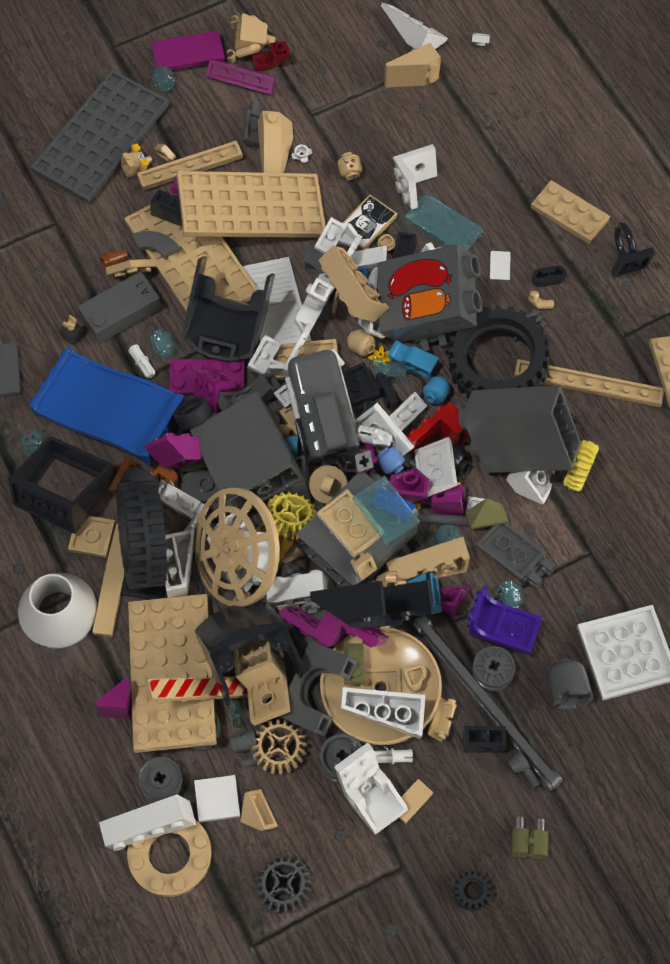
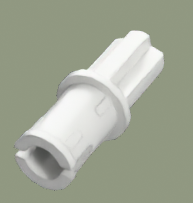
[128,344,155,379]
[374,748,413,765]

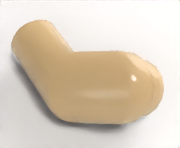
[528,291,554,309]

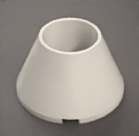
[18,573,98,649]

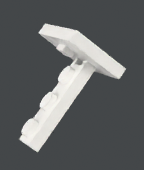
[355,392,427,456]

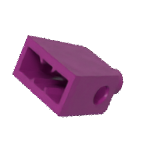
[421,484,467,516]

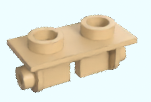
[428,698,457,742]

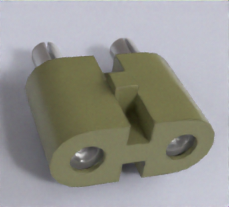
[511,816,548,860]

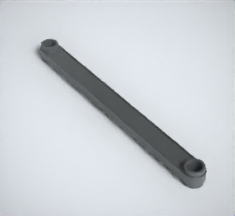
[410,614,563,792]

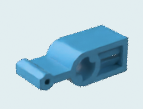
[387,340,439,380]

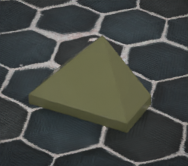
[466,498,508,530]

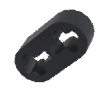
[532,266,566,287]

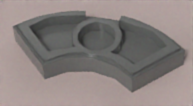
[132,231,180,258]

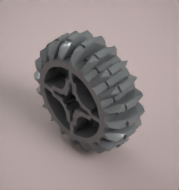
[255,855,312,914]

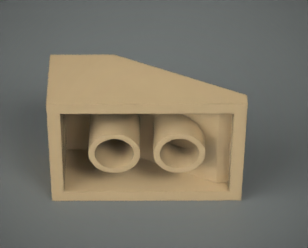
[384,43,441,87]

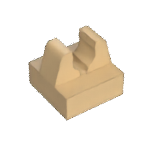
[351,552,377,581]

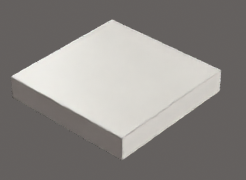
[194,775,240,823]

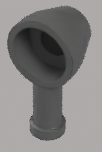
[508,750,541,788]

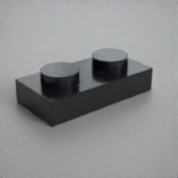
[375,371,399,413]

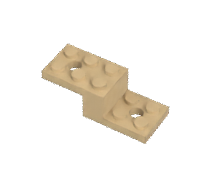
[233,638,291,726]

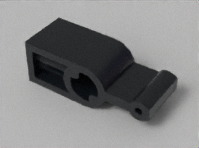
[328,449,374,473]

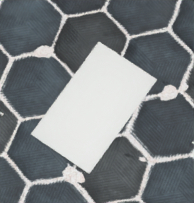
[490,251,510,280]

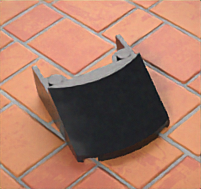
[181,256,275,361]
[310,580,434,628]
[195,602,303,706]

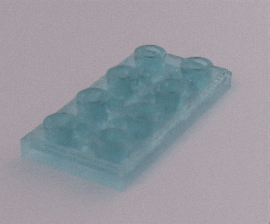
[404,192,484,251]

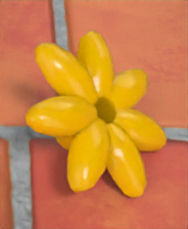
[368,346,392,368]

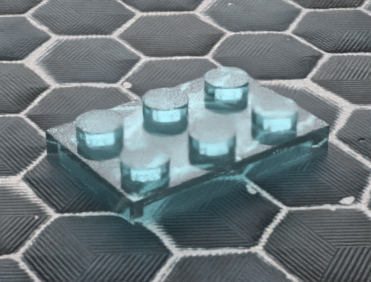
[352,476,420,546]

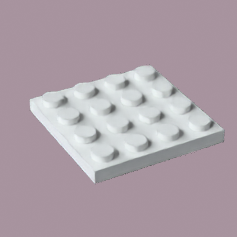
[577,605,670,701]

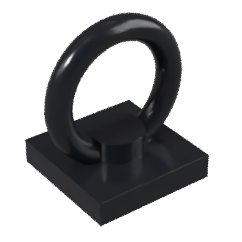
[611,222,655,278]

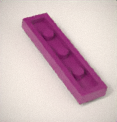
[206,59,276,95]

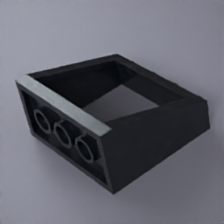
[8,436,114,534]

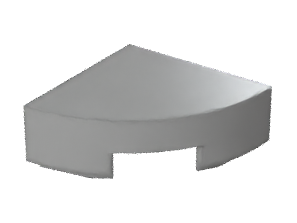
[301,601,321,614]

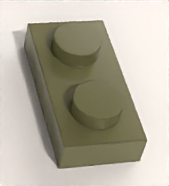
[343,643,365,685]

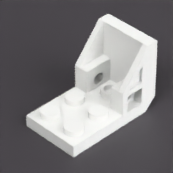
[334,743,408,835]

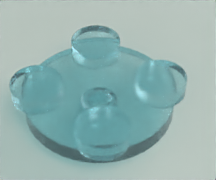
[372,357,407,377]

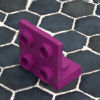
[192,368,236,413]

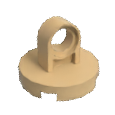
[309,465,347,504]

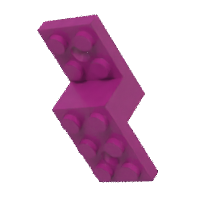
[279,606,389,648]

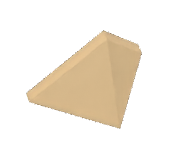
[240,789,278,831]

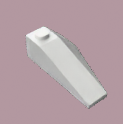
[381,3,448,51]
[506,470,555,504]

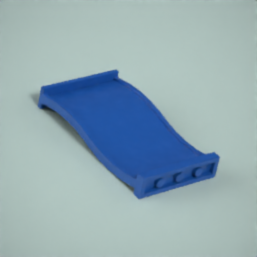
[29,346,186,466]

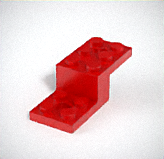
[408,402,470,456]

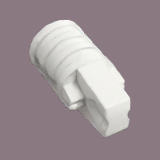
[356,425,393,446]

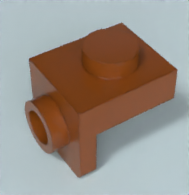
[150,465,179,488]

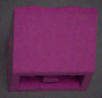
[145,433,201,469]

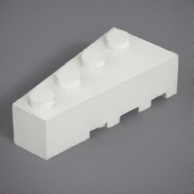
[99,794,196,851]

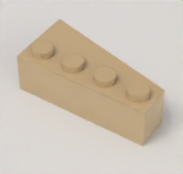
[319,245,389,322]
[386,537,470,582]

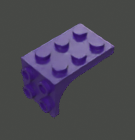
[467,586,542,655]

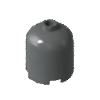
[548,658,593,710]

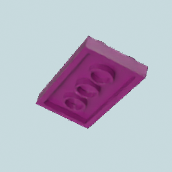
[169,359,245,396]

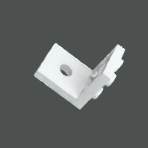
[393,144,437,210]

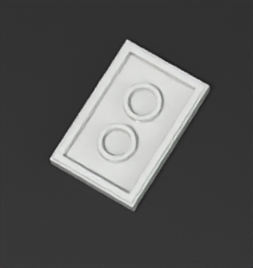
[414,437,457,497]

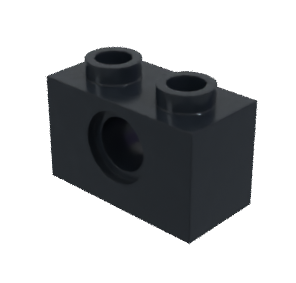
[463,726,506,753]

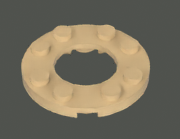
[127,820,212,897]

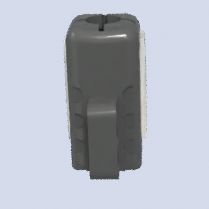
[285,350,360,464]

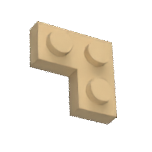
[106,259,158,277]

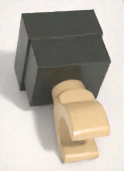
[60,315,85,346]

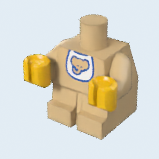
[121,144,152,178]

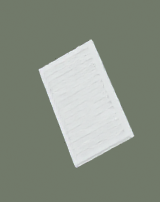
[242,257,311,344]

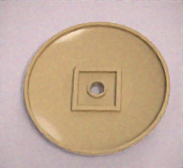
[320,627,442,745]

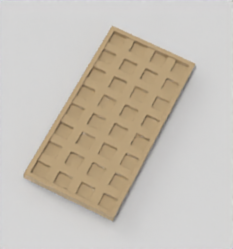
[176,171,326,238]
[124,194,258,312]
[128,594,217,753]

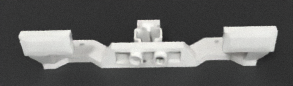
[247,217,362,376]

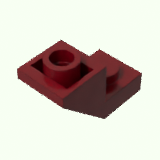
[251,41,290,71]

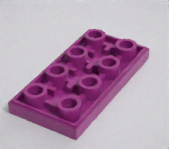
[151,30,225,73]

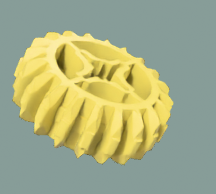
[563,440,599,492]
[267,492,317,540]

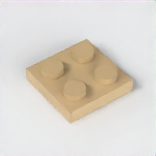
[68,516,116,559]

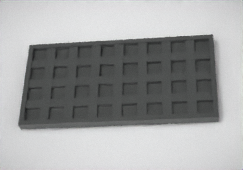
[30,70,170,203]

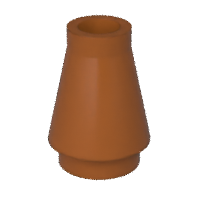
[99,249,128,270]

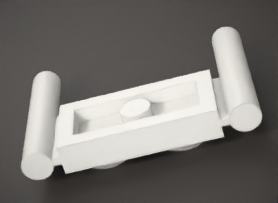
[158,480,205,531]

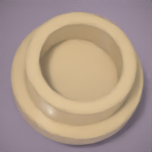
[377,234,395,252]

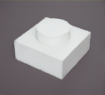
[472,33,490,46]

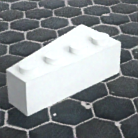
[341,687,425,739]

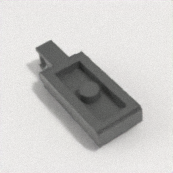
[242,100,262,147]

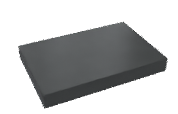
[0,343,21,397]

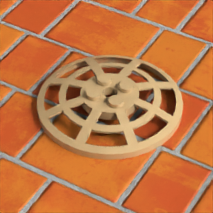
[194,488,280,607]

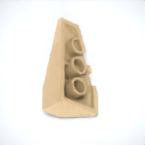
[258,111,293,173]

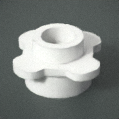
[292,145,312,163]

